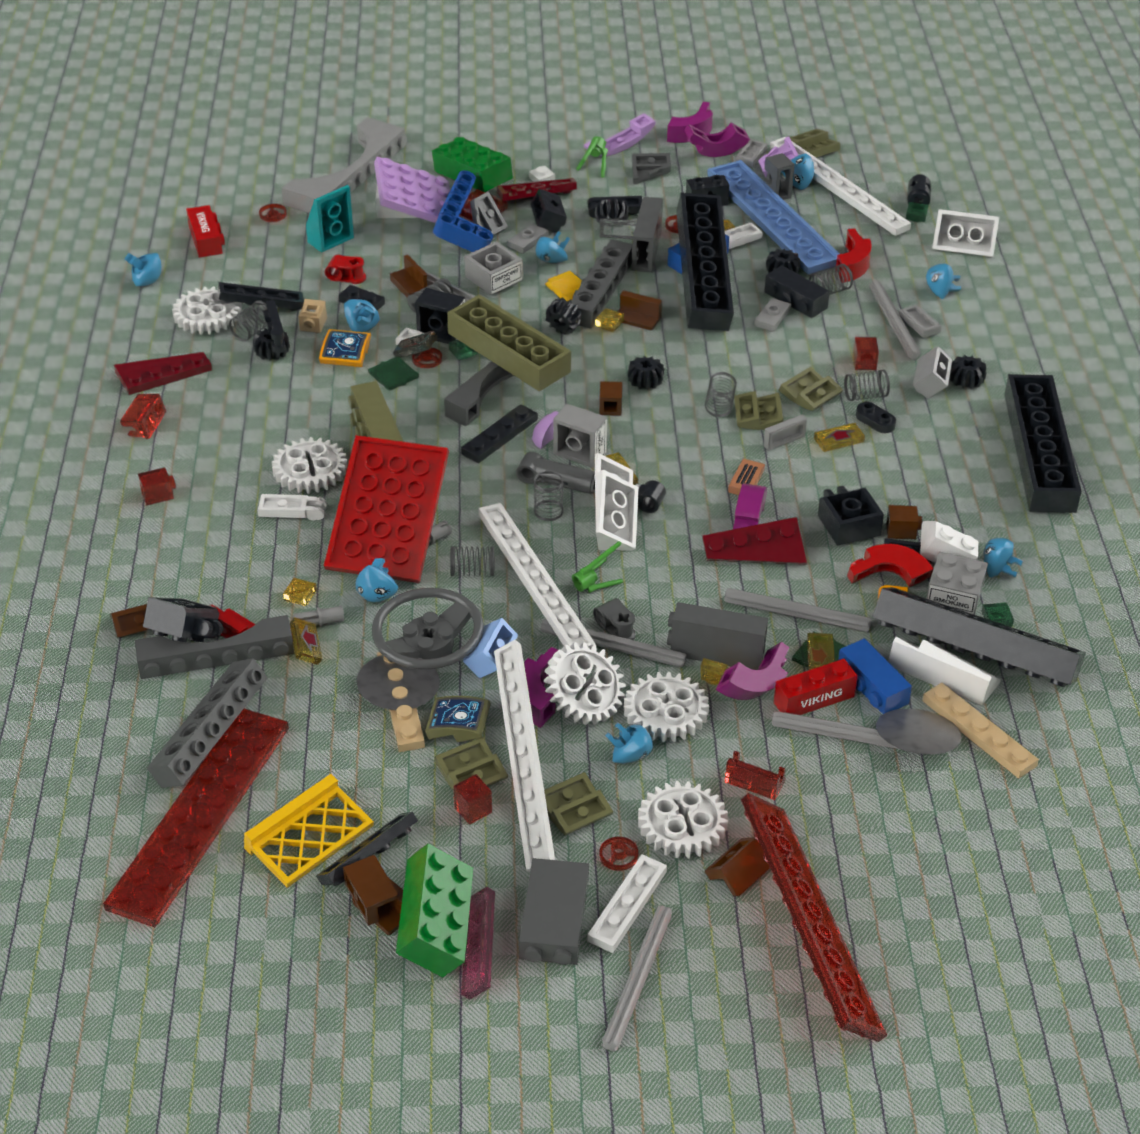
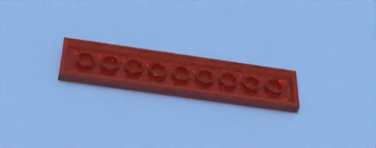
[103,708,289,928]
[741,793,887,1042]

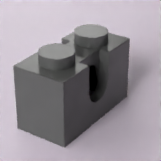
[764,153,794,200]

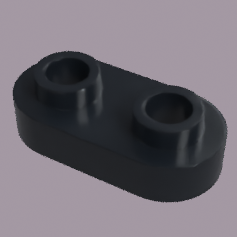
[856,401,896,433]

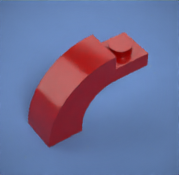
[836,228,872,283]
[847,544,934,588]

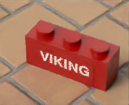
[186,205,225,258]
[773,658,857,715]

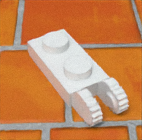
[257,494,327,521]

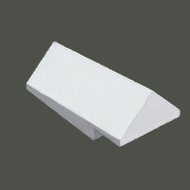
[595,453,639,551]
[888,637,1001,706]

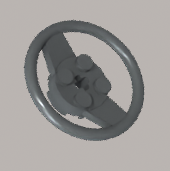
[372,588,484,669]

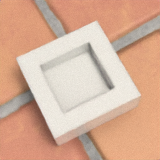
[529,166,555,182]

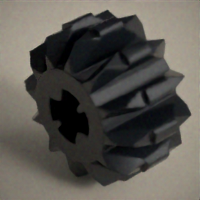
[595,198,629,226]
[766,248,801,273]
[545,297,582,335]
[253,328,290,361]
[950,355,987,390]
[627,356,665,390]

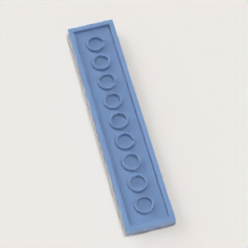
[707,160,839,274]

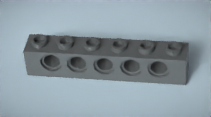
[571,239,632,328]
[147,658,268,788]

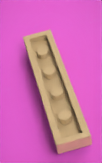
[377,652,425,752]
[922,683,1039,779]

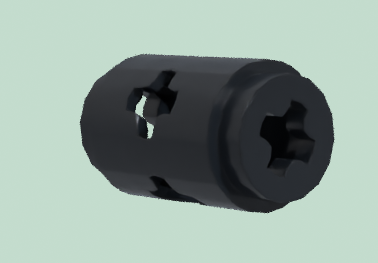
[907,174,932,210]

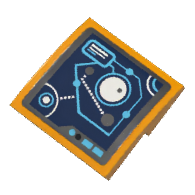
[319,329,371,367]

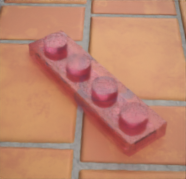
[461,887,495,1000]

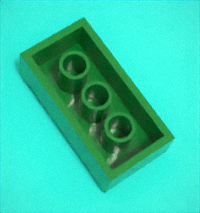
[432,137,513,192]
[395,843,474,977]

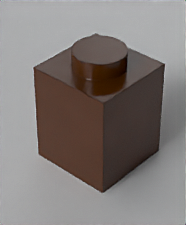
[599,381,622,416]
[886,505,922,540]

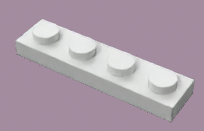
[587,855,667,953]

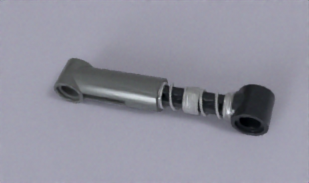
[516,452,666,513]

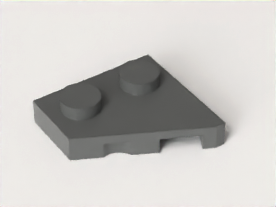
[632,153,671,184]

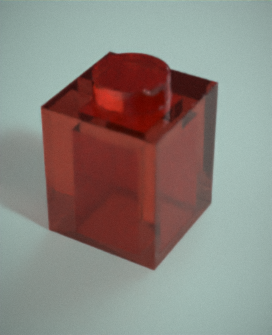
[853,337,879,370]
[138,467,176,506]
[453,774,492,825]

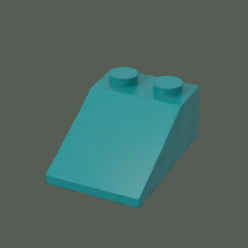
[306,185,354,253]

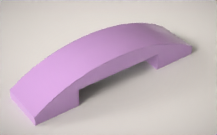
[584,113,656,156]

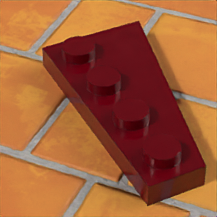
[497,178,577,201]
[114,352,212,395]
[702,517,807,565]

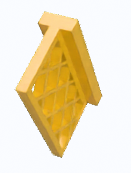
[244,774,374,888]

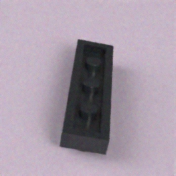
[218,282,304,310]
[461,404,538,464]
[316,811,418,886]

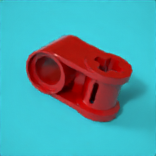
[324,254,366,284]

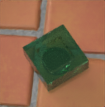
[906,202,929,222]
[449,340,478,361]
[981,602,1014,627]

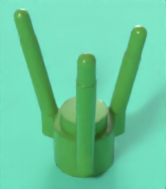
[576,136,608,178]
[572,541,623,593]

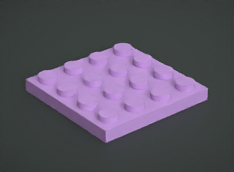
[374,157,450,223]

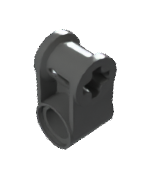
[593,598,636,640]

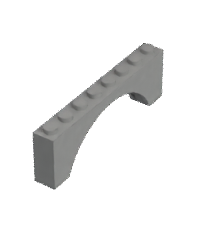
[282,117,407,213]

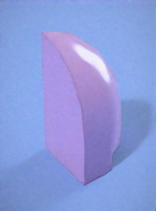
[532,411,559,449]

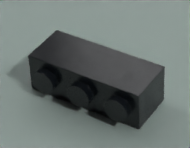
[764,266,830,318]

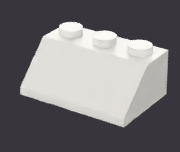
[932,209,999,257]

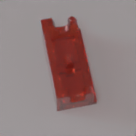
[120,394,167,439]
[725,750,786,800]

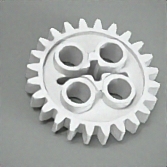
[172,286,242,334]
[272,437,348,494]
[544,642,626,725]
[624,672,709,742]
[638,781,728,859]

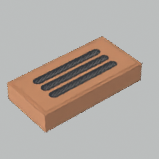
[728,459,765,495]

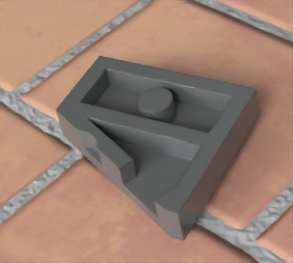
[470,191,508,235]

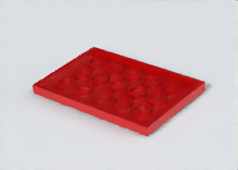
[324,435,449,583]

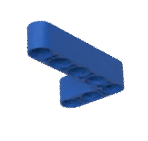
[433,170,493,252]

